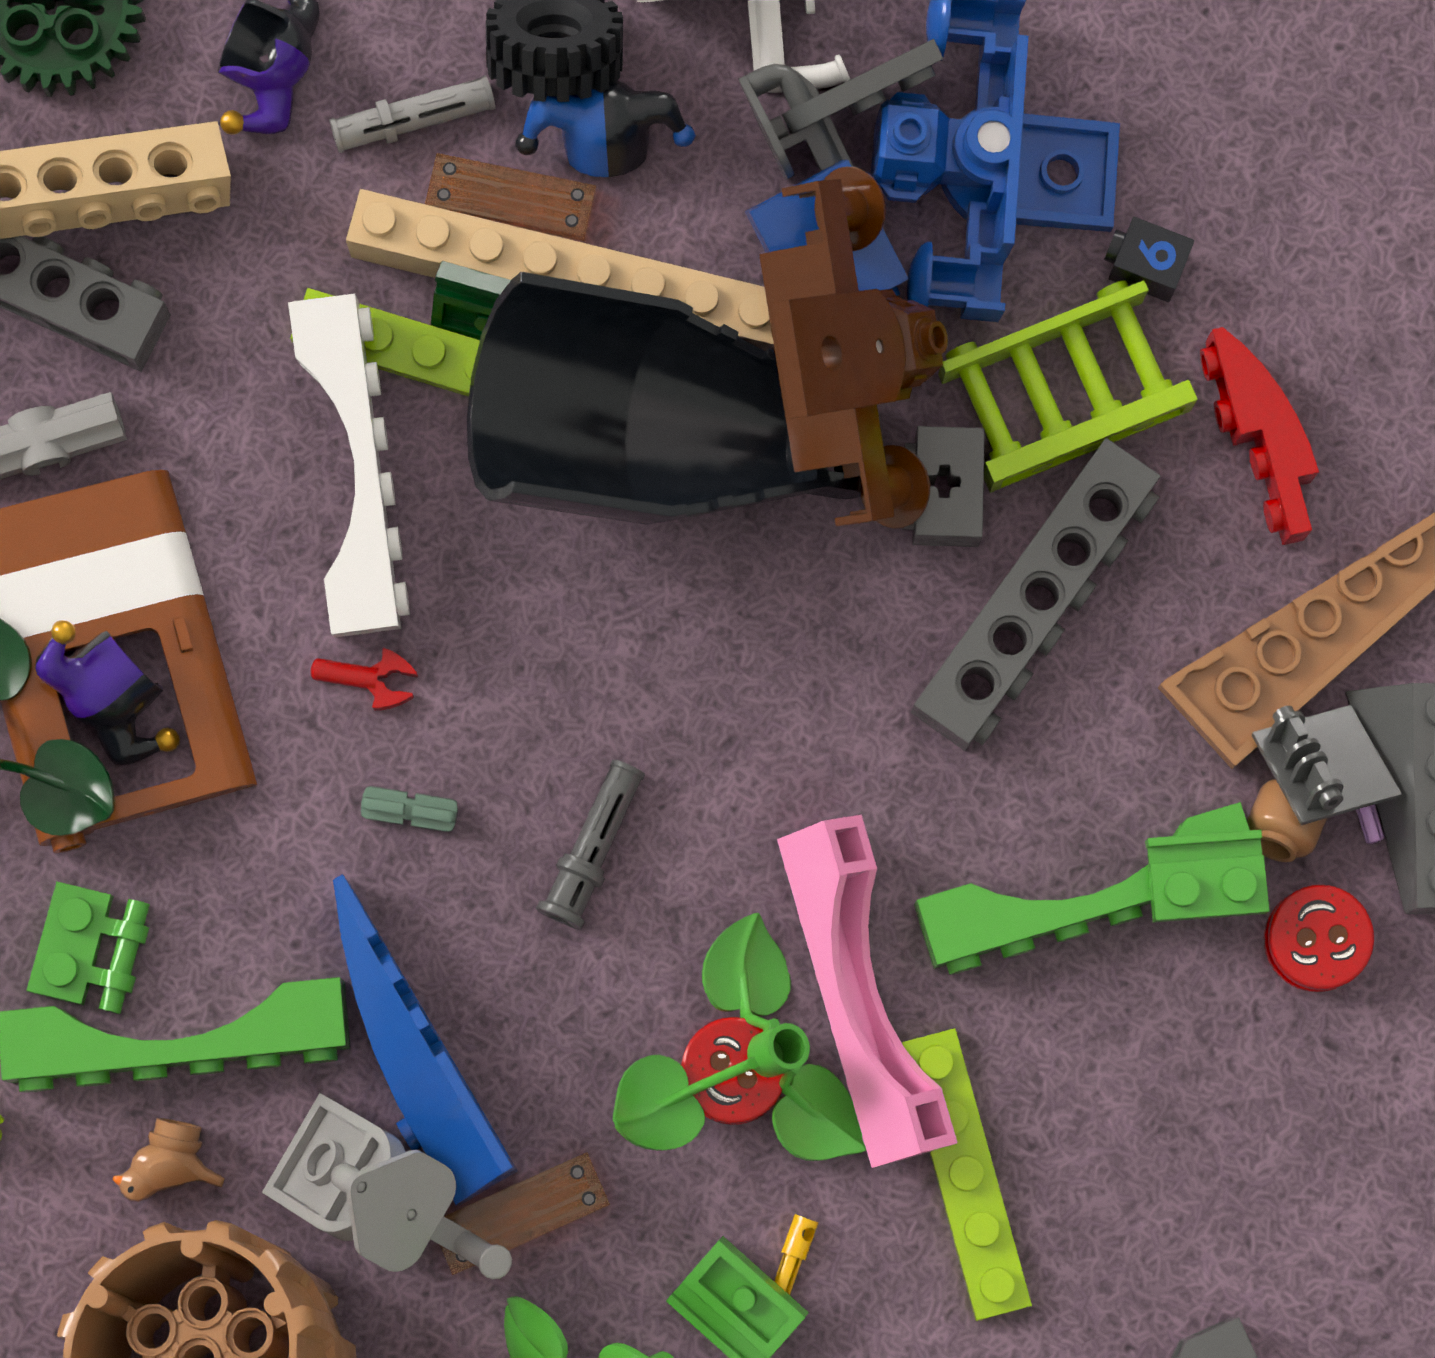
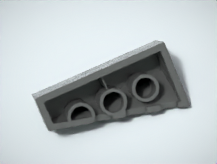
[1345,683,1435,914]

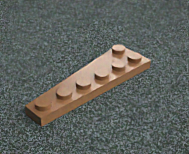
[1158,513,1435,769]

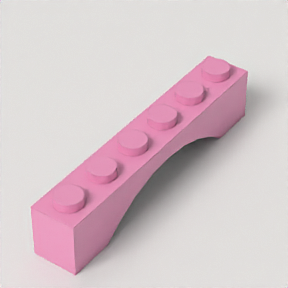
[777,815,958,1168]

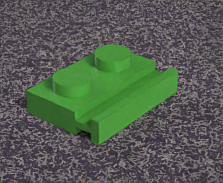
[1145,830,1270,922]
[666,1236,809,1358]

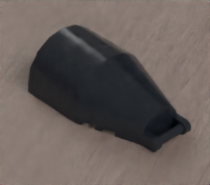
[467,272,862,525]

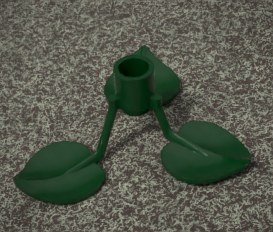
[0,618,115,836]

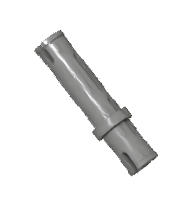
[329,75,496,153]

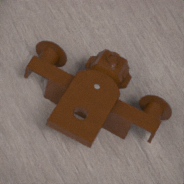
[759,166,948,528]

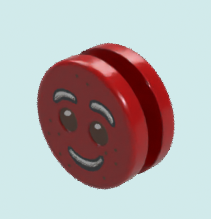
[1264,885,1374,992]
[681,1017,783,1125]

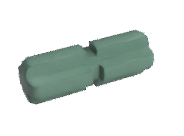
[361,786,458,832]

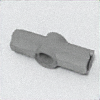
[0,392,127,480]

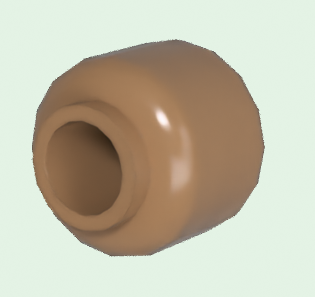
[1247,779,1327,862]

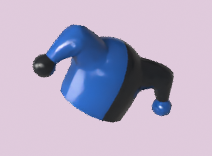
[515,81,696,177]

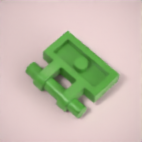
[26,881,150,1014]

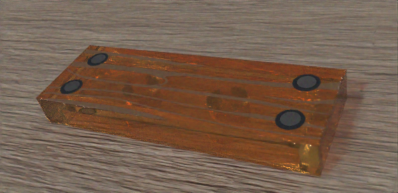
[425,153,597,241]
[439,1152,610,1275]

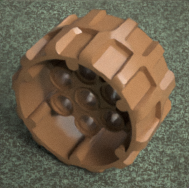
[57,1220,356,1358]

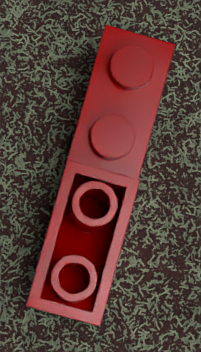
[1200,327,1319,545]

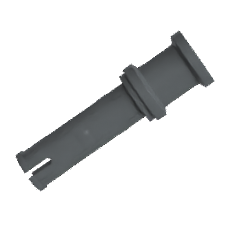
[536,760,645,930]

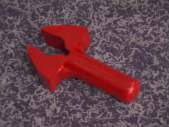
[311,648,418,711]

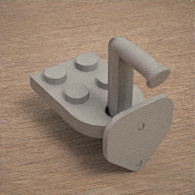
[262,1093,512,1279]

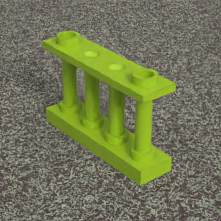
[938,280,1198,493]

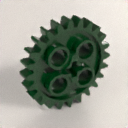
[0,0,146,97]

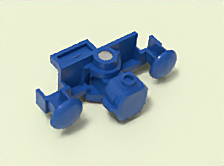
[871,0,1120,322]

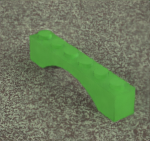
[914,802,1250,975]
[0,977,350,1092]

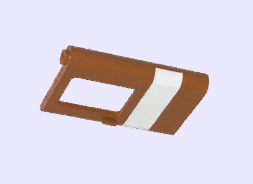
[0,470,258,853]

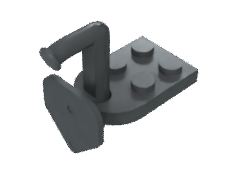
[738,39,943,180]

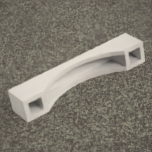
[288,294,410,638]

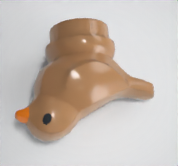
[112,1118,225,1202]

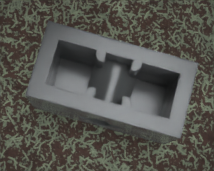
[902,426,984,547]

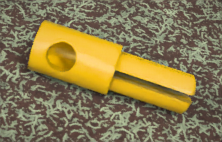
[774,1214,818,1295]

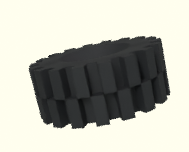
[485,0,623,102]

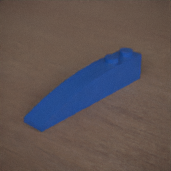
[333,874,518,1206]

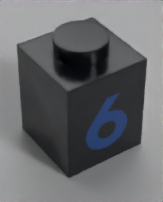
[1104,216,1195,303]

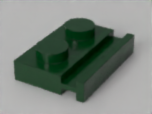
[431,261,511,340]

